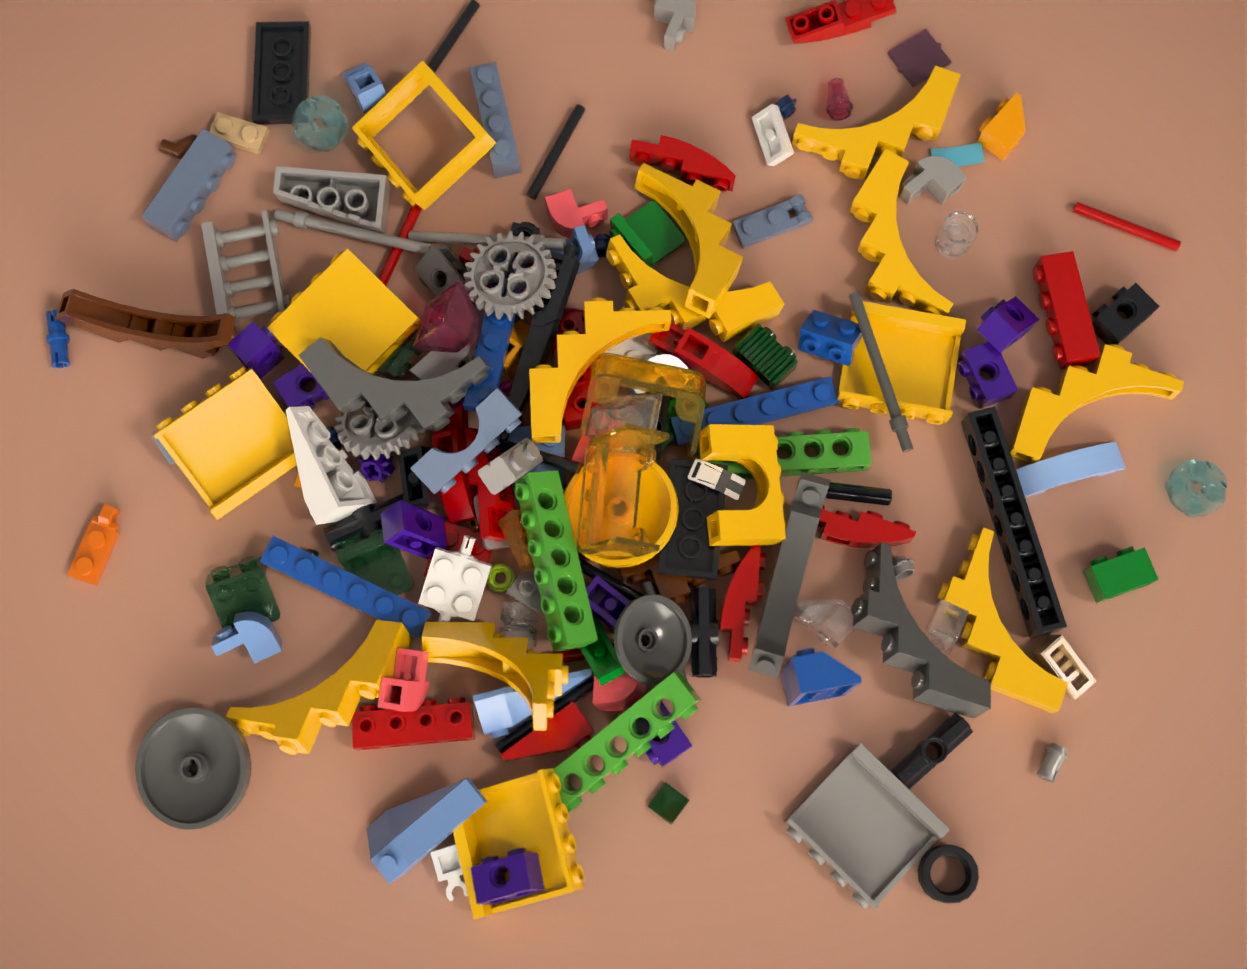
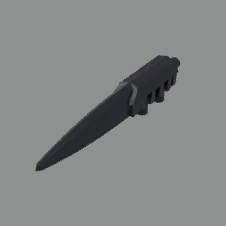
[499,243,580,443]

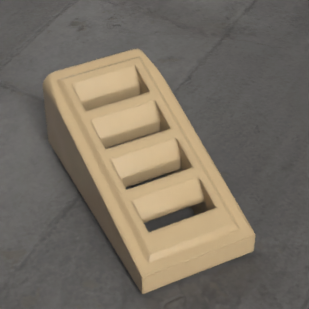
[1032,635,1096,699]

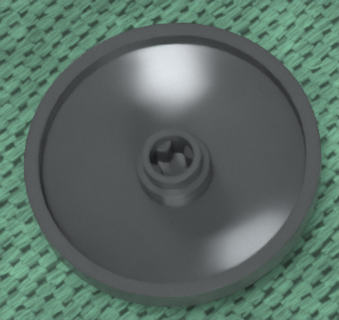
[135,708,251,830]

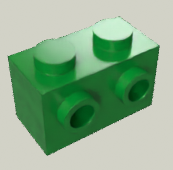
[1083,546,1159,604]

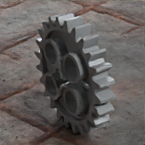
[463,231,557,321]
[335,398,425,461]

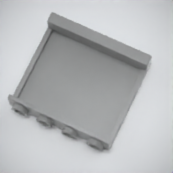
[784,743,950,910]

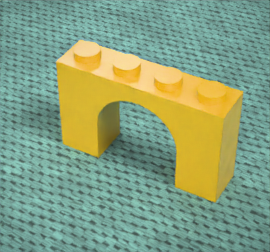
[698,424,787,546]

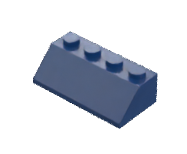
[781,648,862,707]

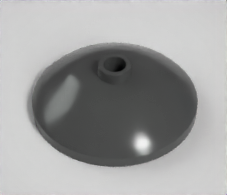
[614,595,692,685]

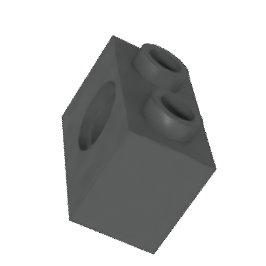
[413,245,470,309]

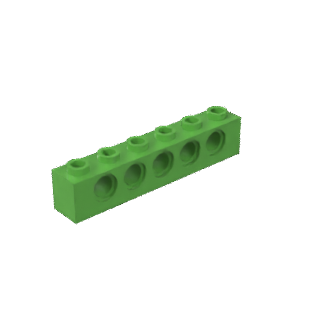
[696,428,872,479]
[515,470,598,652]
[554,671,702,812]

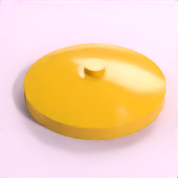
[564,451,679,568]

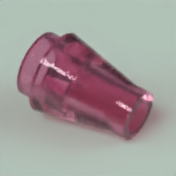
[826,78,853,120]

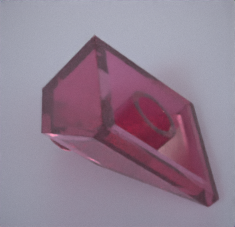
[413,280,480,353]

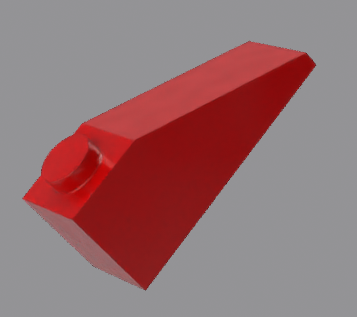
[501,702,595,762]

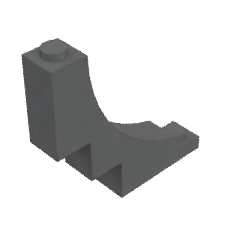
[749,472,830,678]

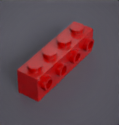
[1032,251,1100,370]
[552,312,604,431]
[352,697,475,751]

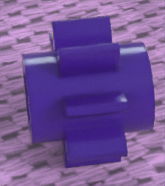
[358,454,395,483]

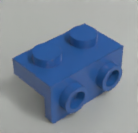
[798,310,863,366]

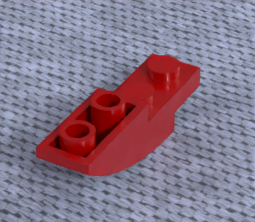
[785,0,896,43]
[630,135,736,192]
[648,322,759,399]
[432,406,477,524]
[465,427,515,542]
[818,505,916,548]
[719,545,766,662]

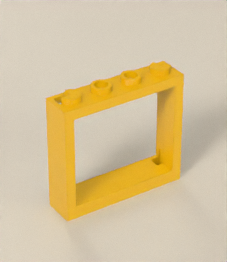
[352,60,496,210]

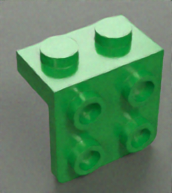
[609,201,685,267]

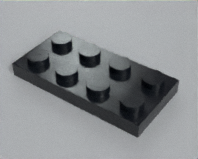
[252,21,311,124]
[658,458,728,580]

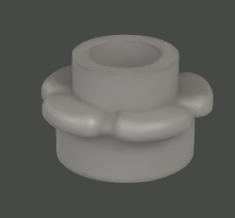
[892,556,916,581]

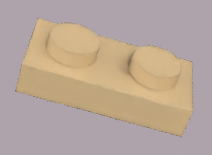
[209,112,270,155]

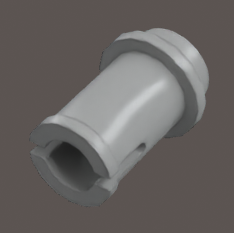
[1036,743,1069,783]

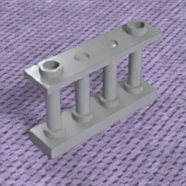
[201,210,291,333]

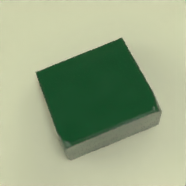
[648,783,690,825]

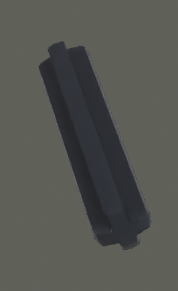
[825,482,892,506]

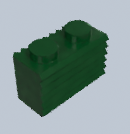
[733,324,798,391]

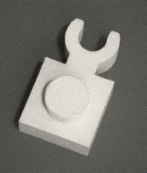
[430,844,468,901]

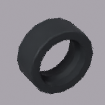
[918,845,979,904]

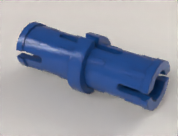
[45,310,70,368]

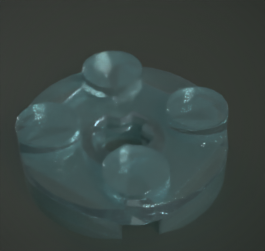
[292,95,348,151]
[1165,459,1227,517]

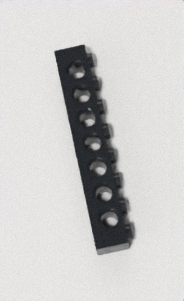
[961,406,1067,639]

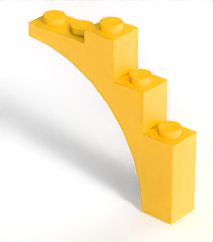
[792,66,961,180]
[850,149,954,316]
[634,163,743,319]
[606,234,785,342]
[529,298,671,444]
[1009,344,1184,464]
[937,527,1068,713]
[226,620,413,755]
[422,622,569,730]

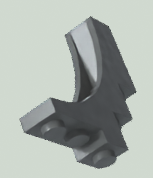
[299,337,493,431]
[851,542,991,719]

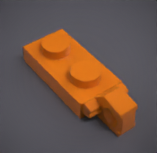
[67,504,120,586]

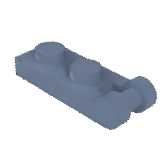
[732,194,813,249]

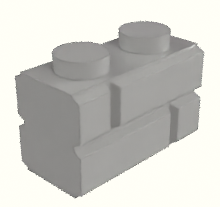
[478,437,543,495]

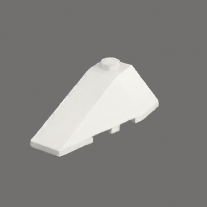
[286,406,377,525]

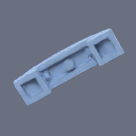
[1016,442,1126,498]

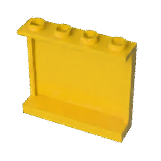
[267,248,423,374]
[837,301,966,425]
[154,367,297,520]
[453,768,584,919]

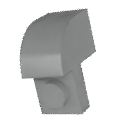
[654,0,696,52]
[900,156,967,205]

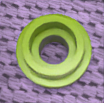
[487,563,515,593]

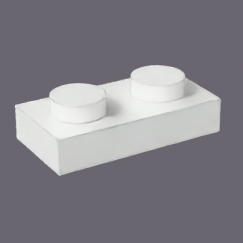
[751,104,794,166]

